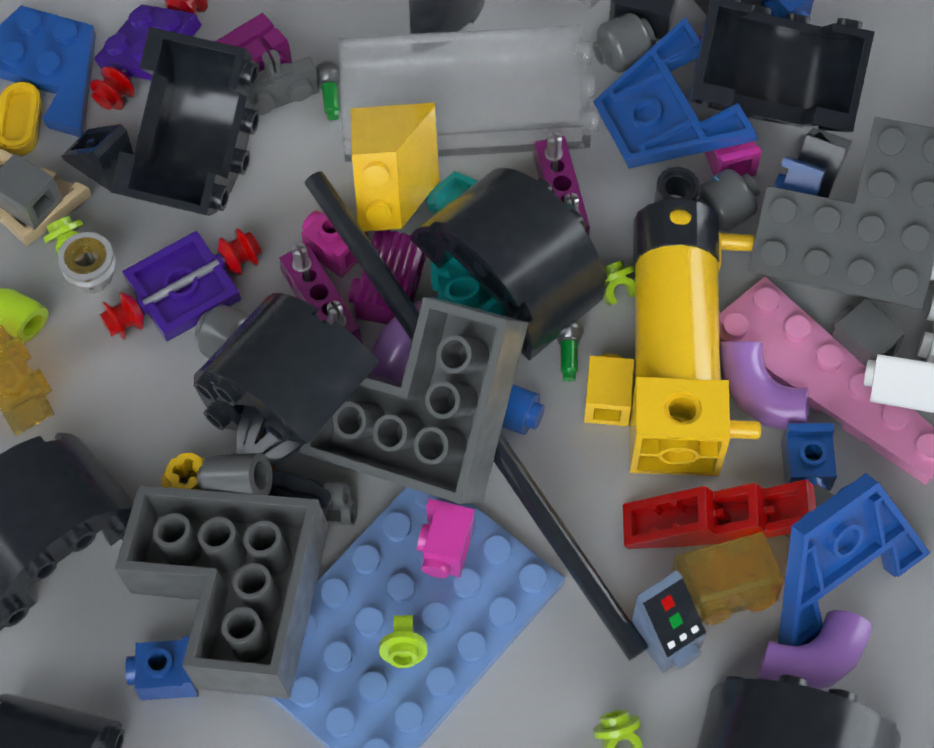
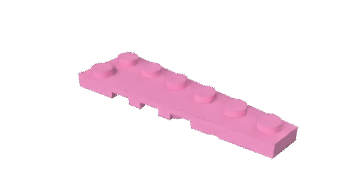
[719,276,934,485]

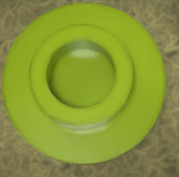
[43,216,86,256]
[603,260,635,305]
[379,615,427,668]
[593,709,643,748]

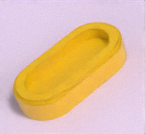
[0,82,43,157]

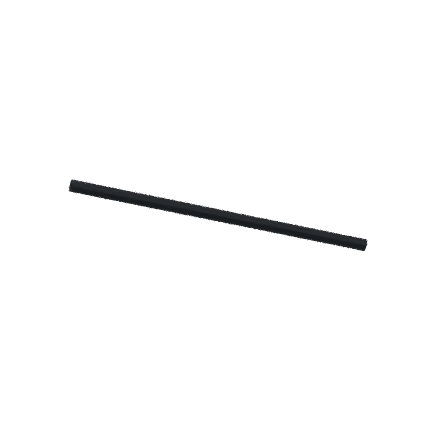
[305,171,649,661]

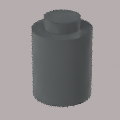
[197,452,272,495]

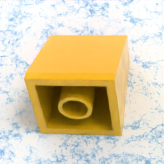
[350,102,439,232]

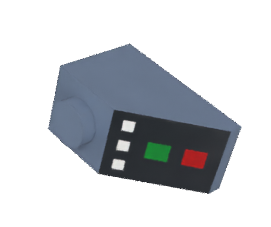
[631,570,706,672]

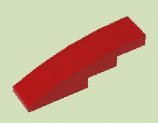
[623,479,816,549]

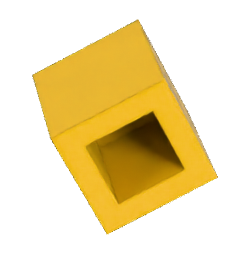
[584,353,634,426]

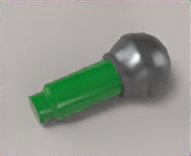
[316,61,342,121]
[557,320,584,382]

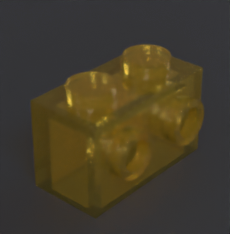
[0,325,54,436]
[671,531,784,625]

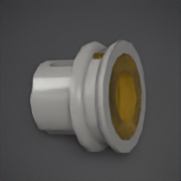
[57,232,116,294]

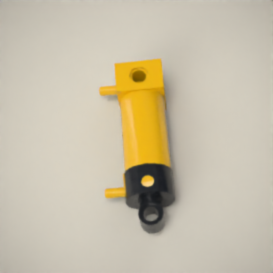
[629,167,761,476]

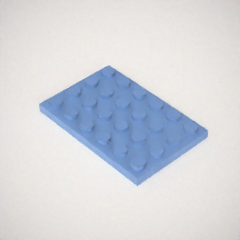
[269,487,565,748]

